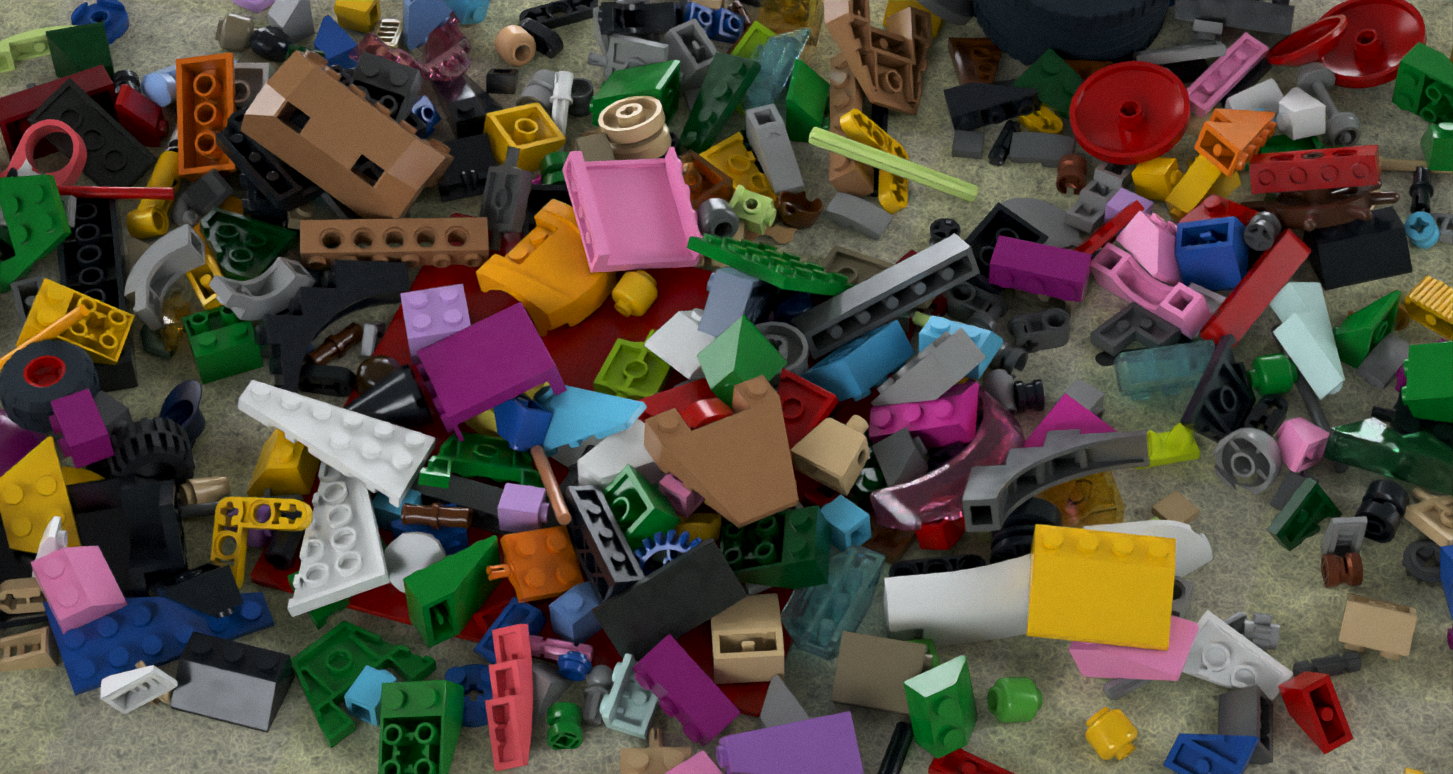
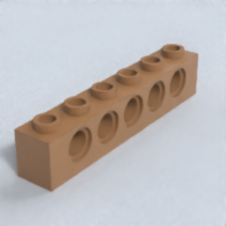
[300,217,489,270]

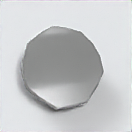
[384,532,446,593]

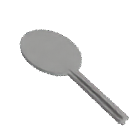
[1001,198,1156,279]

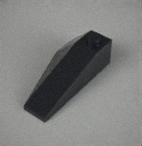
[425,62,504,139]

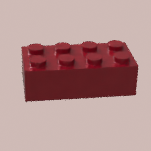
[0,64,120,161]

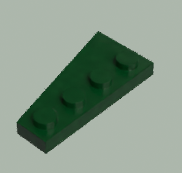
[675,52,762,162]

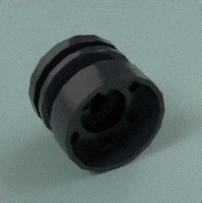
[990,497,1063,565]

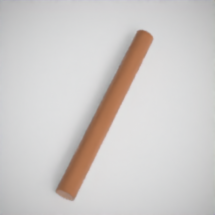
[531,445,571,525]

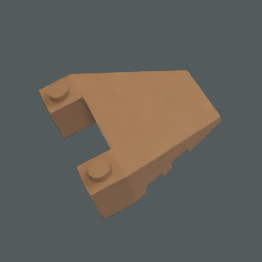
[823,0,933,115]
[644,375,799,528]

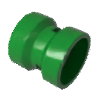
[546,702,582,750]

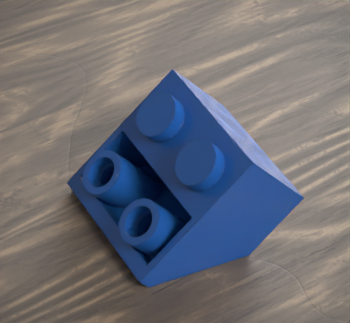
[1175,216,1249,292]

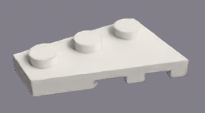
[1182,609,1293,701]

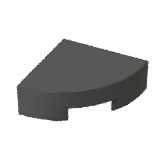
[361,321,386,356]

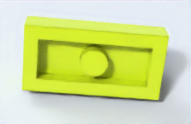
[1135,422,1200,470]

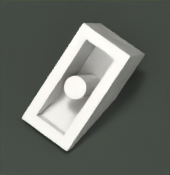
[1276,87,1326,140]

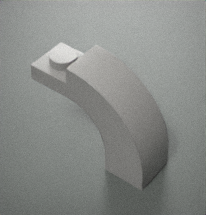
[124,223,205,331]

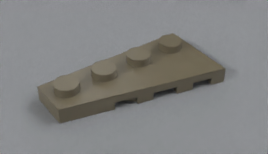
[810,245,936,309]

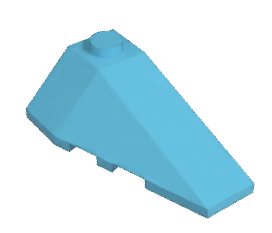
[527,385,647,459]

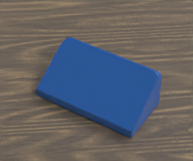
[473,596,546,664]

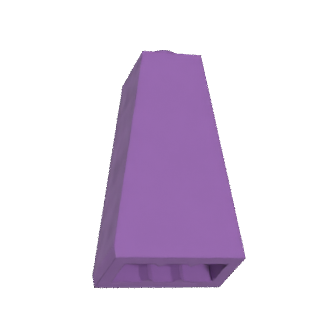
[716,711,864,774]

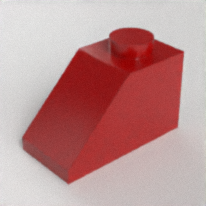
[115,84,169,147]
[1278,671,1354,754]

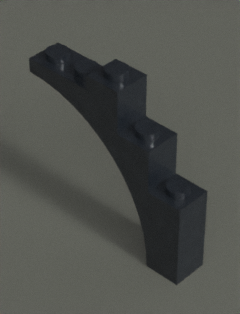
[254,260,410,394]

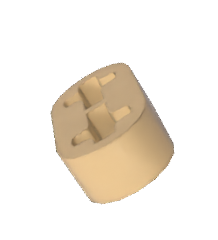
[0,577,47,614]

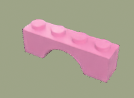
[1090,242,1212,339]

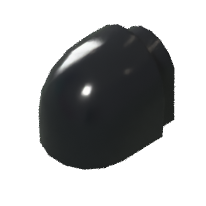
[250,25,293,61]

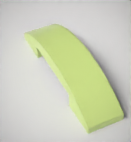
[0,25,77,73]

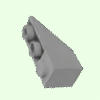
[746,103,804,195]

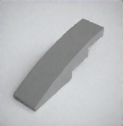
[1063,161,1138,234]

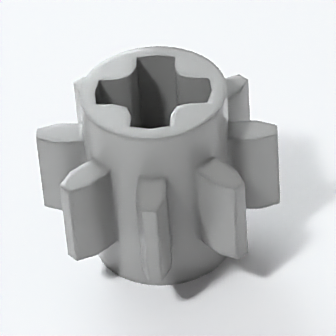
[1240,612,1280,653]

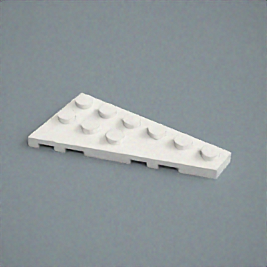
[287,461,390,617]

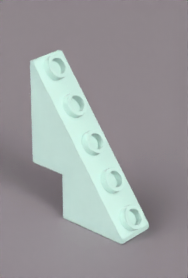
[1269,282,1345,400]

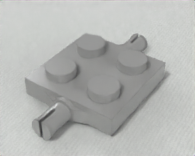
[588,33,685,85]

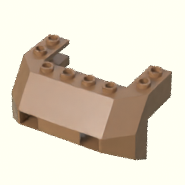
[241,49,454,219]

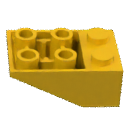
[16,278,135,365]

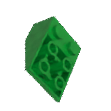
[1391,42,1453,125]
[403,535,503,648]
[378,680,464,774]

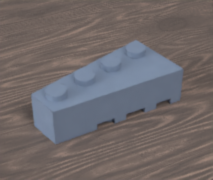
[698,266,779,337]

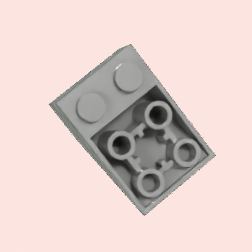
[870,328,986,406]

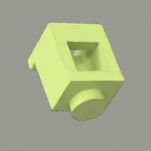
[729,184,777,235]

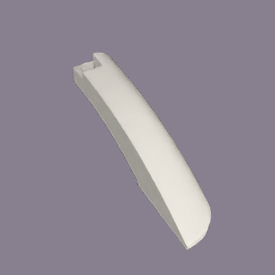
[883,520,1213,646]

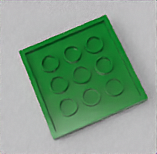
[686,233,855,296]

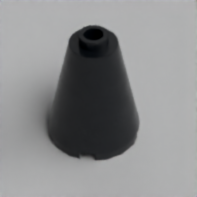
[344,363,434,429]

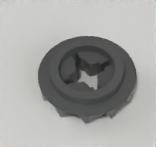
[1402,539,1442,587]

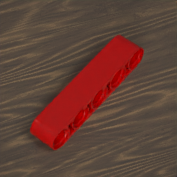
[1198,228,1311,350]

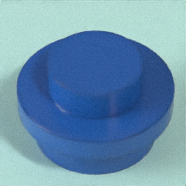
[557,651,592,681]

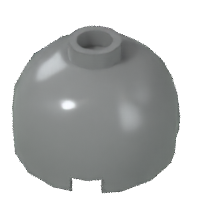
[1213,427,1282,495]

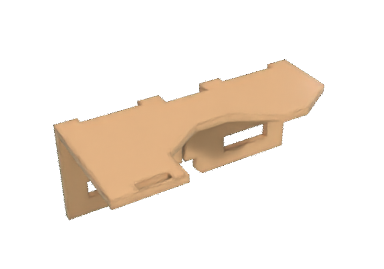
[745,224,799,244]

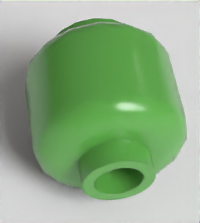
[987,677,1043,723]

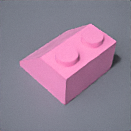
[1116,211,1183,287]
[31,546,127,635]

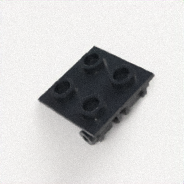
[438,133,495,203]

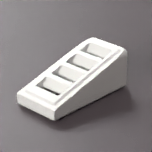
[100,665,178,714]

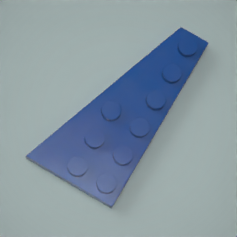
[43,592,274,696]

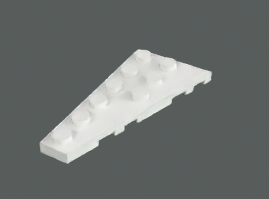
[238,380,436,508]

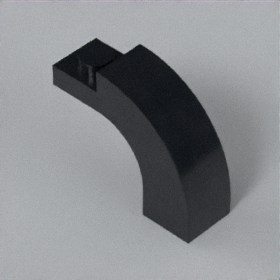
[598,2,683,36]

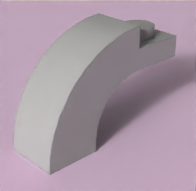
[209,257,316,320]

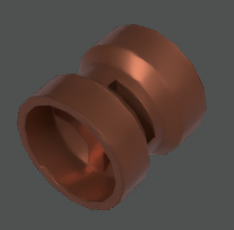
[1056,154,1088,195]
[1321,552,1363,588]

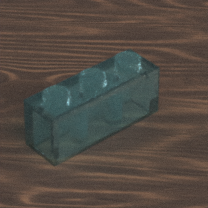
[1113,339,1215,401]

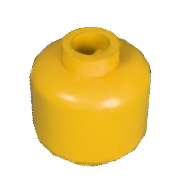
[612,270,658,317]
[1085,706,1138,761]

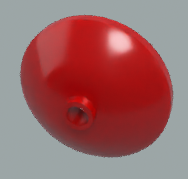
[1265,15,1348,67]

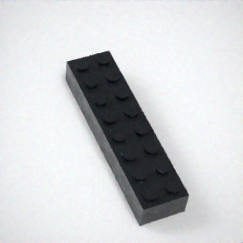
[57,185,138,392]

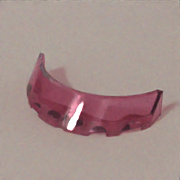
[349,11,472,81]
[870,378,1026,531]

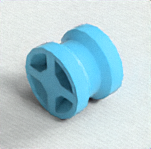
[1404,211,1440,249]

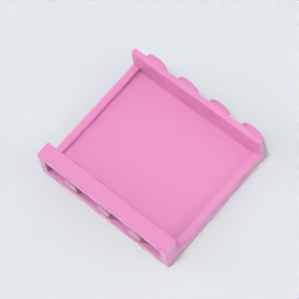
[562,147,703,273]

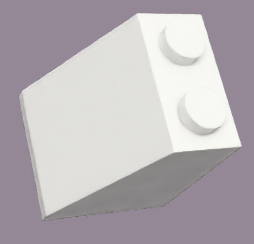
[577,418,667,491]

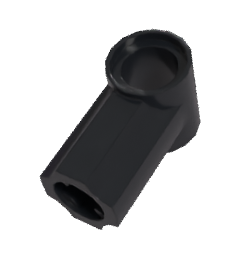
[264,509,313,571]

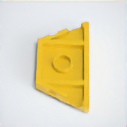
[0,436,82,554]

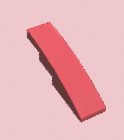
[485,624,533,771]

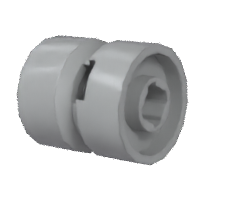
[516,70,555,118]

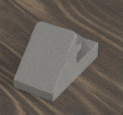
[1191,19,1224,57]

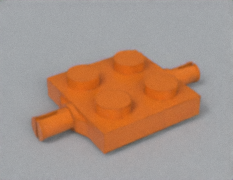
[486,525,584,603]

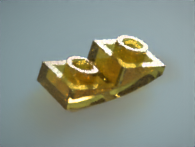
[164,290,191,351]

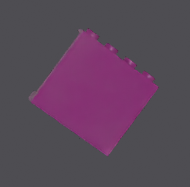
[417,302,567,442]

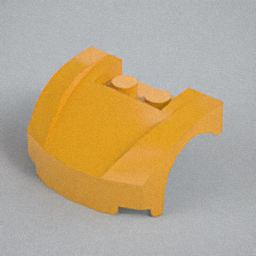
[476,199,617,337]

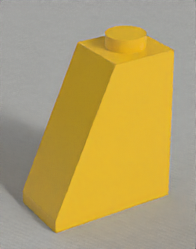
[1165,154,1241,222]

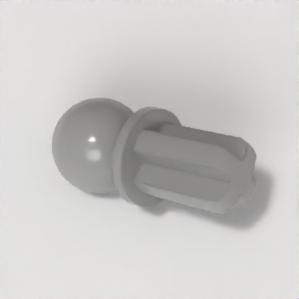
[582,665,614,726]

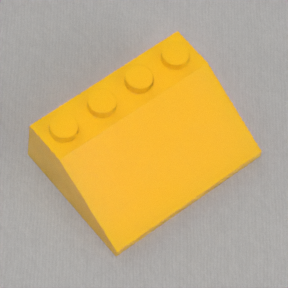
[1026,524,1176,651]

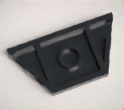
[1180,334,1256,443]

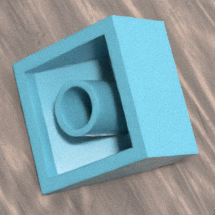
[919,316,1003,380]

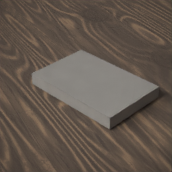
[1133,40,1226,65]

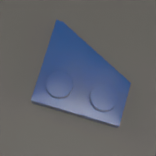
[1163,733,1261,774]

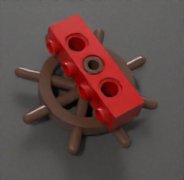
[1240,144,1400,231]

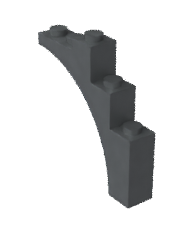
[962,429,1150,532]

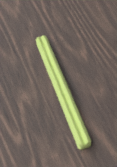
[808,127,978,202]

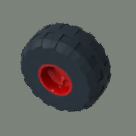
[0,340,100,434]

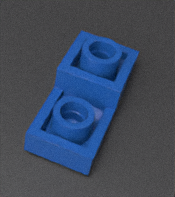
[683,1,745,44]

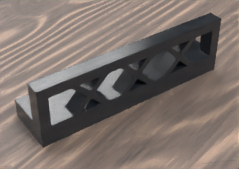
[562,485,645,604]

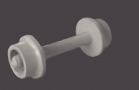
[1297,62,1360,147]

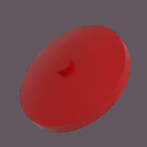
[1319,0,1427,89]
[1069,61,1191,165]

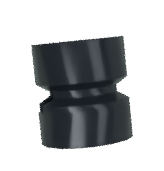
[1354,480,1410,543]

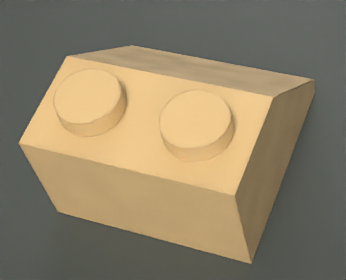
[1338,593,1417,660]

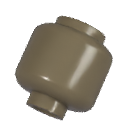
[215,13,258,52]

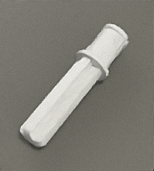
[549,71,574,152]

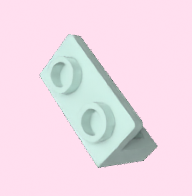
[600,653,660,740]

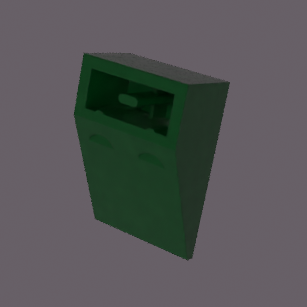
[720,505,832,589]

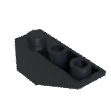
[943,82,1041,131]

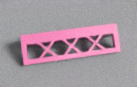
[1186,32,1269,118]

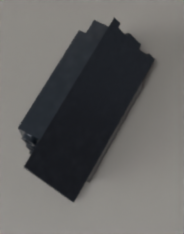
[0,474,189,629]

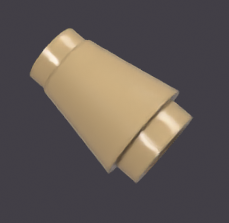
[179,475,231,505]

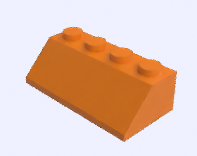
[176,52,237,182]

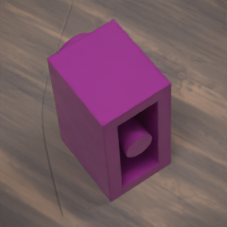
[49,388,114,469]

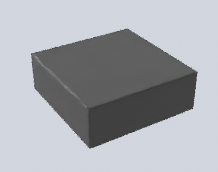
[952,130,985,159]

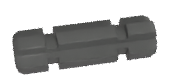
[1293,651,1362,677]

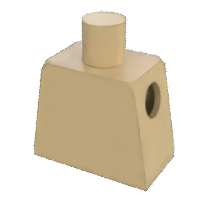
[790,415,870,496]

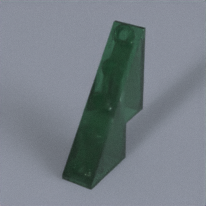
[1323,417,1453,495]

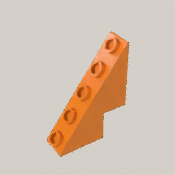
[1194,108,1277,177]

